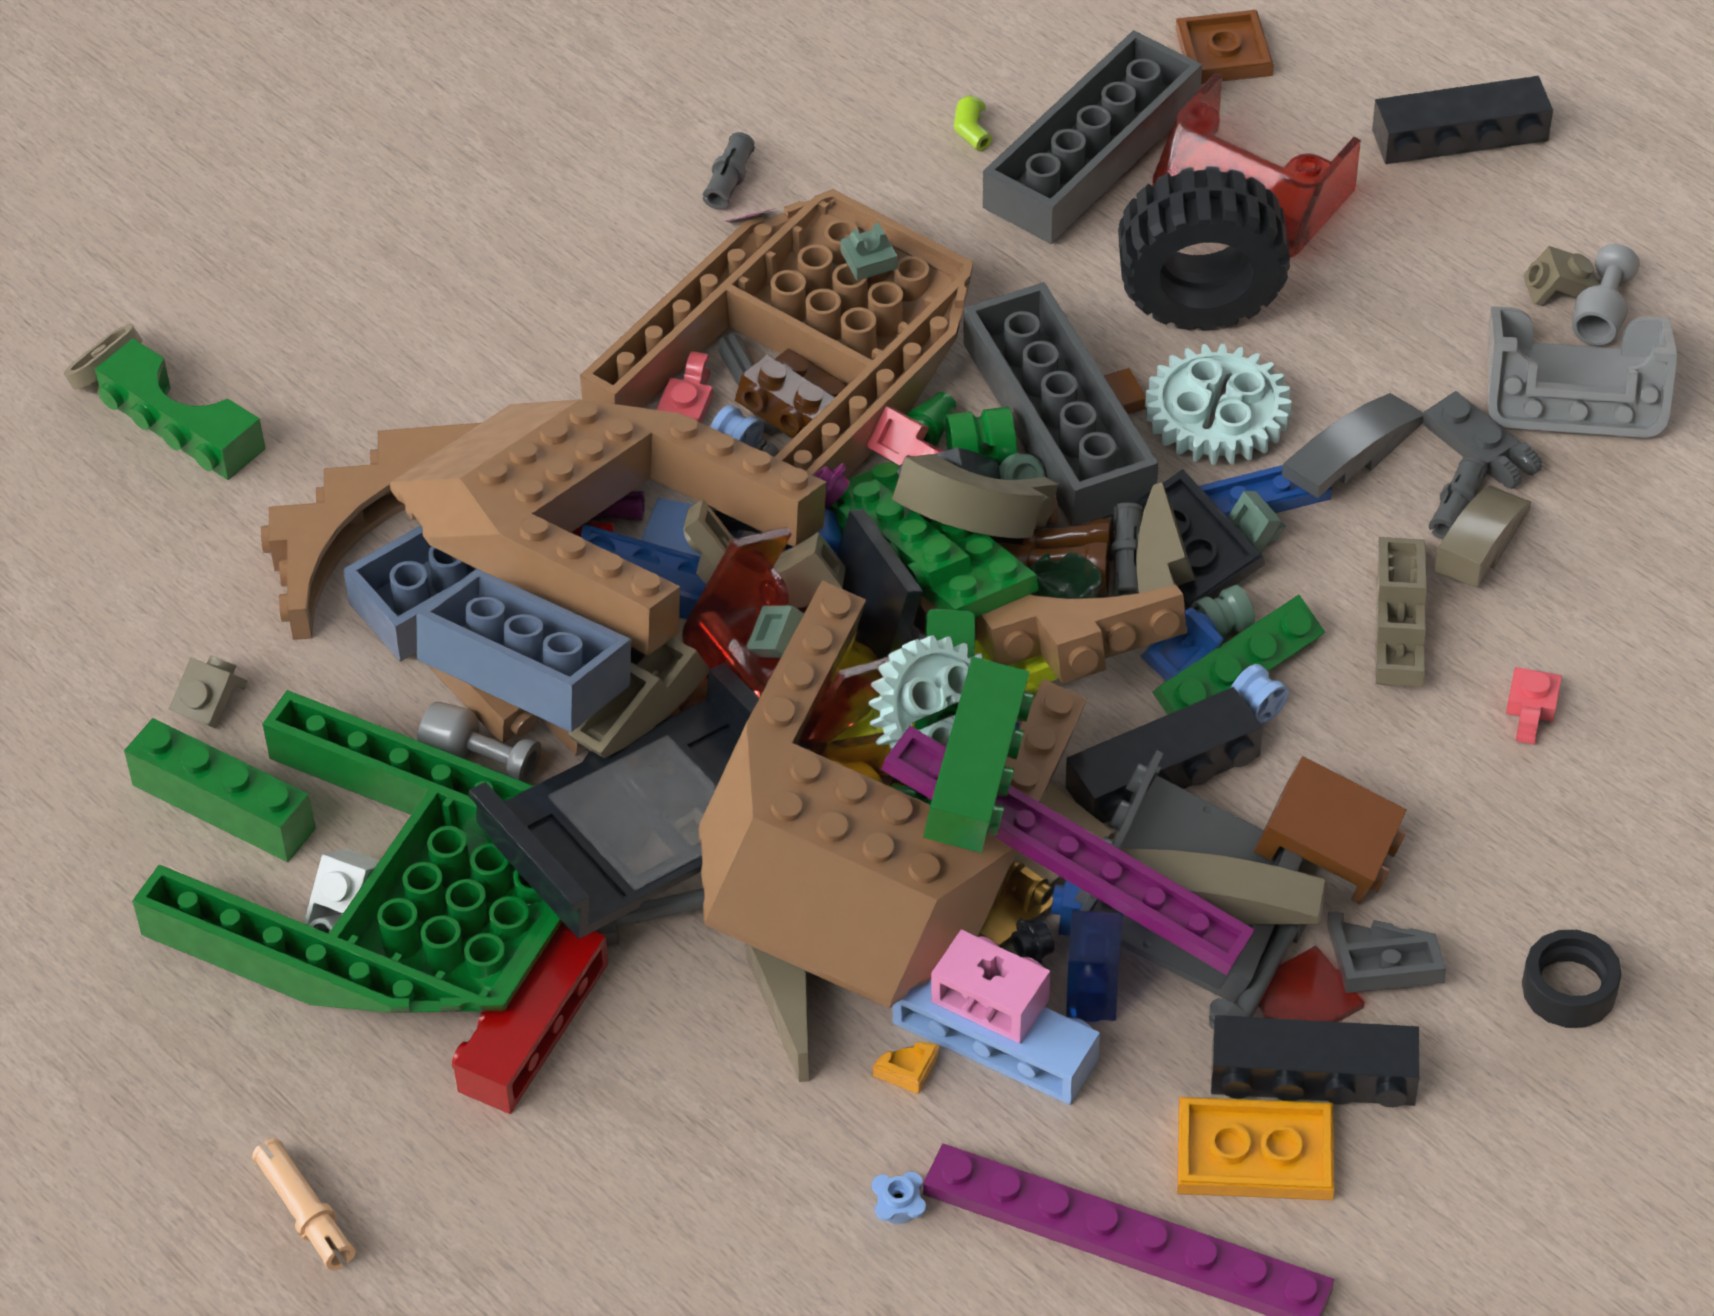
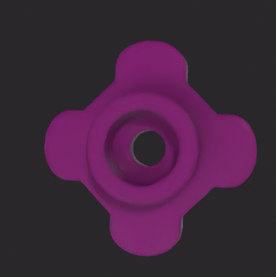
[814,463,850,508]

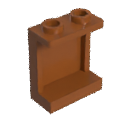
[1253,756,1407,904]

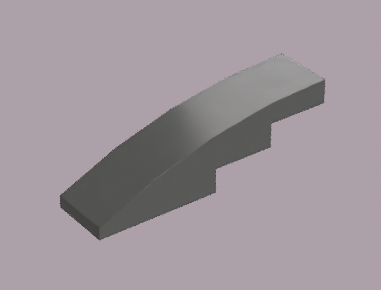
[1282,393,1424,498]

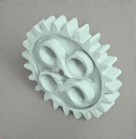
[1145,344,1292,465]
[869,635,982,753]

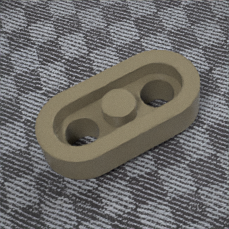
[64,324,142,392]

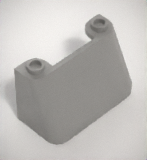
[1488,306,1678,438]

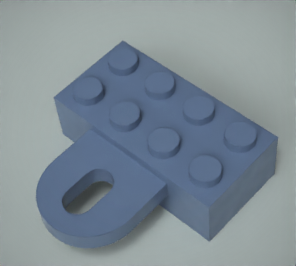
[343,525,476,662]
[417,569,631,732]

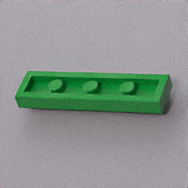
[1152,594,1326,715]

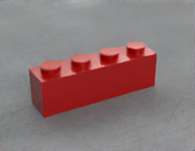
[452,922,609,1115]

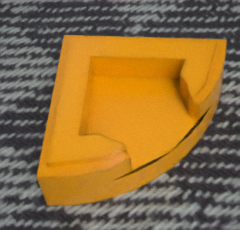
[873,1042,940,1094]

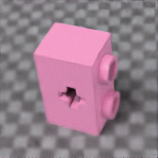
[931,930,1050,1043]

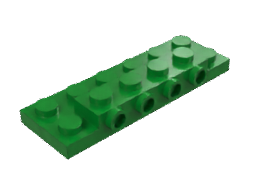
[826,461,1038,617]

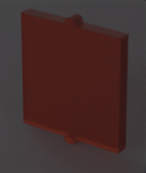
[1258,945,1365,1022]

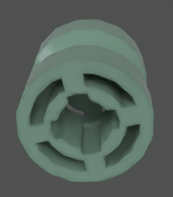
[1191,585,1255,639]

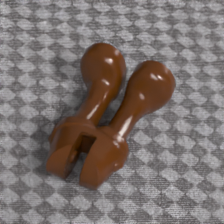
[988,518,1114,596]

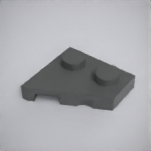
[1327,911,1446,993]

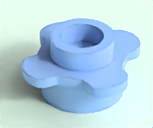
[871,1172,926,1224]

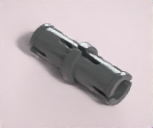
[703,132,755,210]
[1429,457,1488,540]
[1110,503,1143,596]

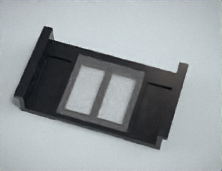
[469,662,812,939]

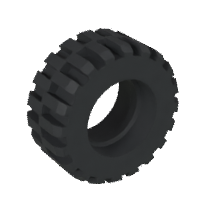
[1118,166,1290,331]

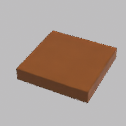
[1176,10,1274,84]

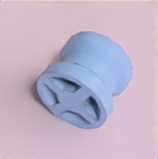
[711,405,764,448]
[1231,664,1289,724]

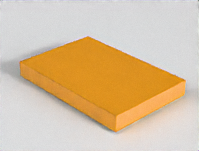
[1177,1097,1334,1200]

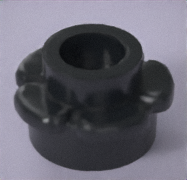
[1011,916,1055,964]

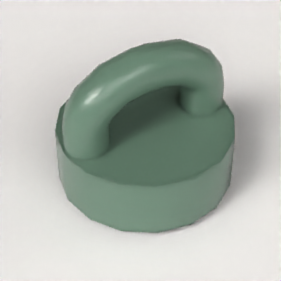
[999,453,1045,480]

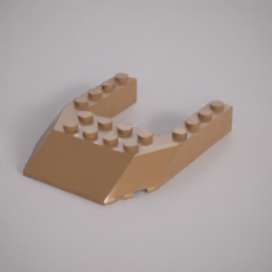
[580,189,973,478]
[390,399,826,655]
[699,580,1088,1008]

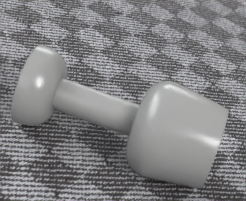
[1572,244,1640,346]
[417,701,541,783]

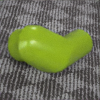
[953,95,992,152]

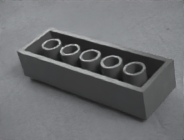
[983,30,1202,244]
[963,282,1158,526]

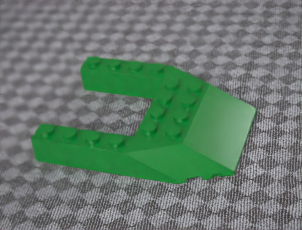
[132,690,563,1013]

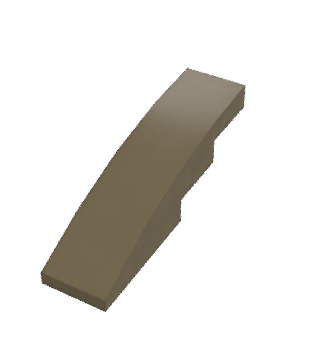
[1375,537,1427,687]
[1121,848,1327,924]

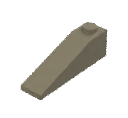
[736,939,809,1082]

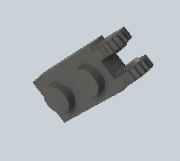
[1423,391,1543,489]

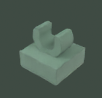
[840,223,898,281]
[1228,491,1286,553]
[746,606,804,659]

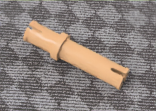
[252,1138,356,1270]

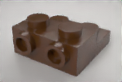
[734,348,847,438]

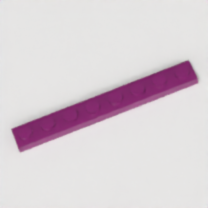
[882,726,1255,975]
[923,1143,1334,1316]

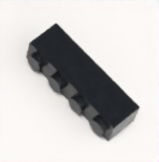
[1372,75,1553,164]
[1065,687,1263,823]
[1211,1015,1419,1107]

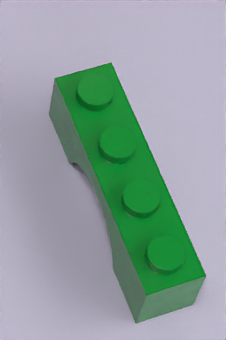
[95,338,266,480]

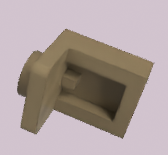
[1524,246,1599,306]
[169,655,247,729]

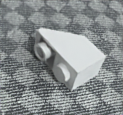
[304,848,380,934]

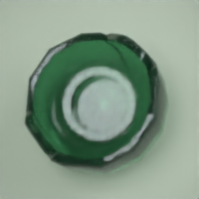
[1029,552,1103,599]

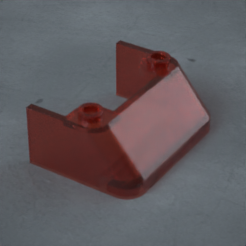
[1152,73,1361,258]
[682,527,890,753]

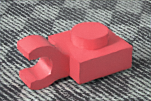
[656,351,713,424]
[866,406,945,465]
[1506,667,1562,745]

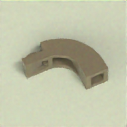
[892,454,1058,538]
[683,499,846,610]

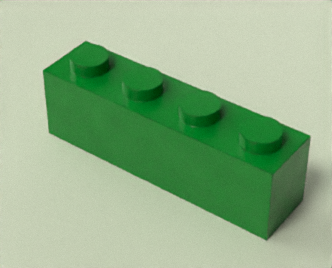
[923,656,1034,853]
[124,718,316,862]

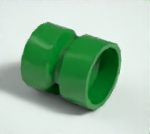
[945,406,1017,466]

